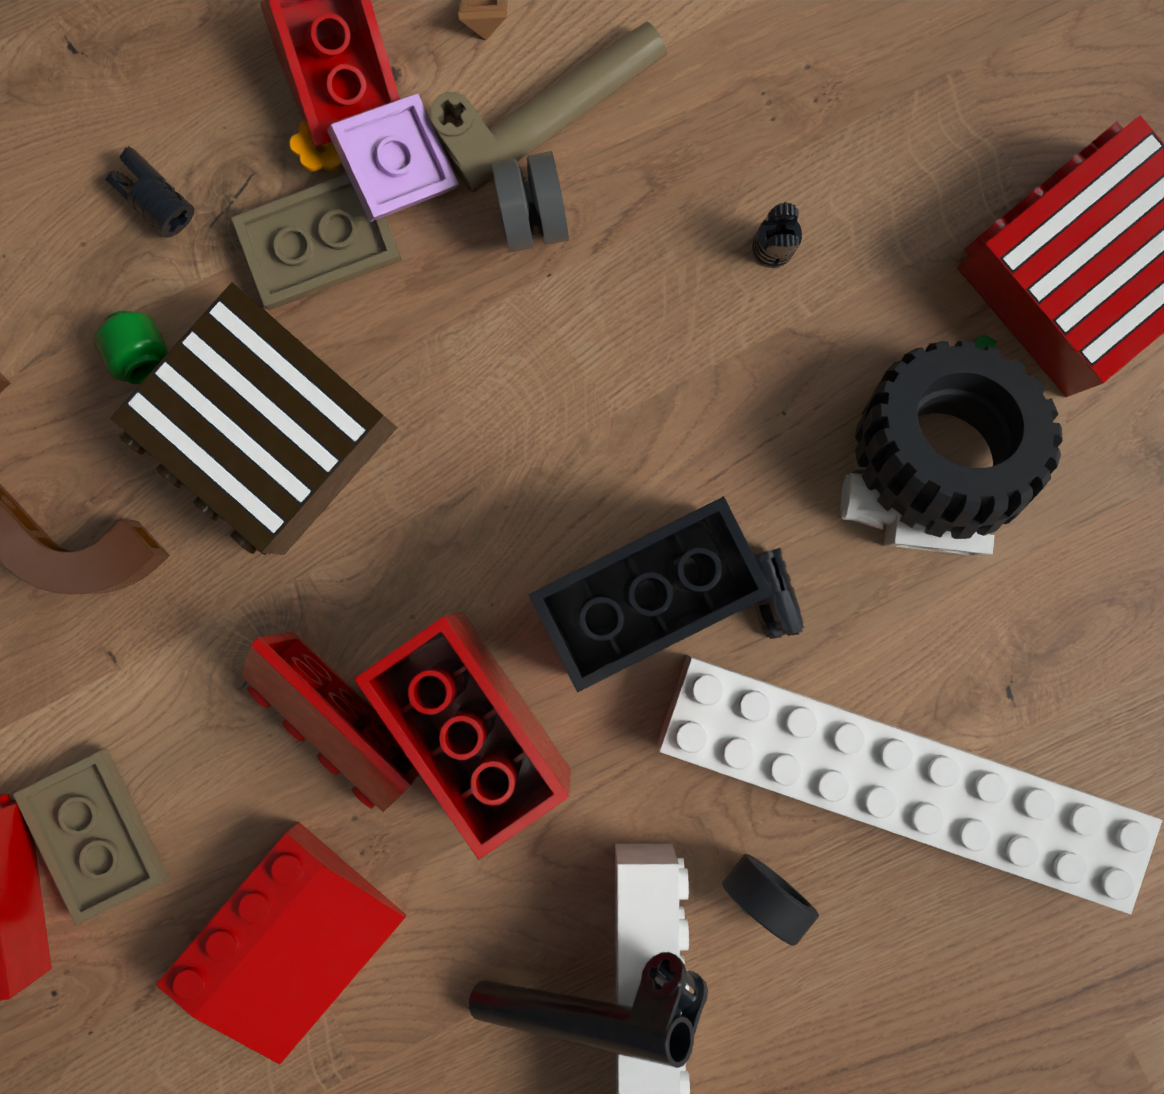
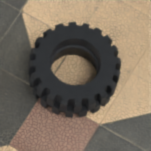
[855,341,1063,539]

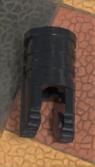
[105,146,195,238]
[752,202,802,268]
[753,547,804,639]

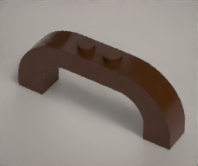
[0,372,170,595]

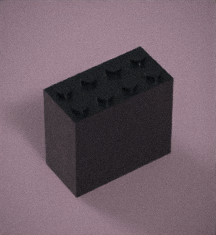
[528,496,773,693]

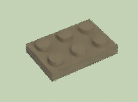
[231,174,402,310]
[13,749,169,925]

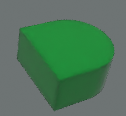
[973,335,997,350]

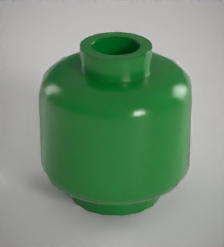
[94,311,169,384]

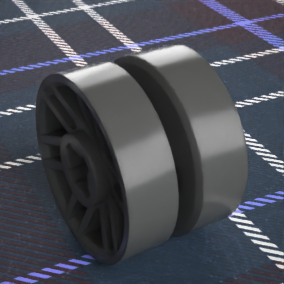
[491,151,569,252]

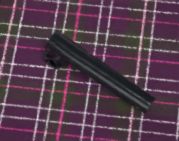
[469,952,708,1068]

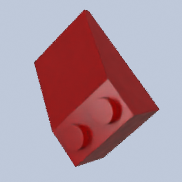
[260,0,400,147]

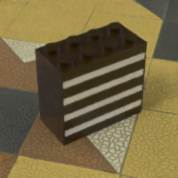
[110,282,398,555]

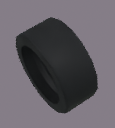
[722,854,819,946]

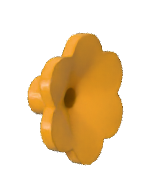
[289,121,342,172]

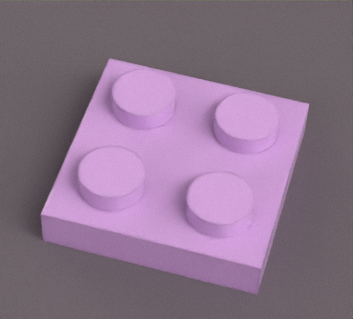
[327,93,459,222]

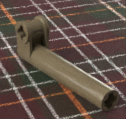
[430,21,667,192]

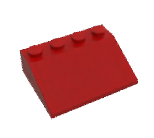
[241,631,420,812]
[156,822,407,1065]

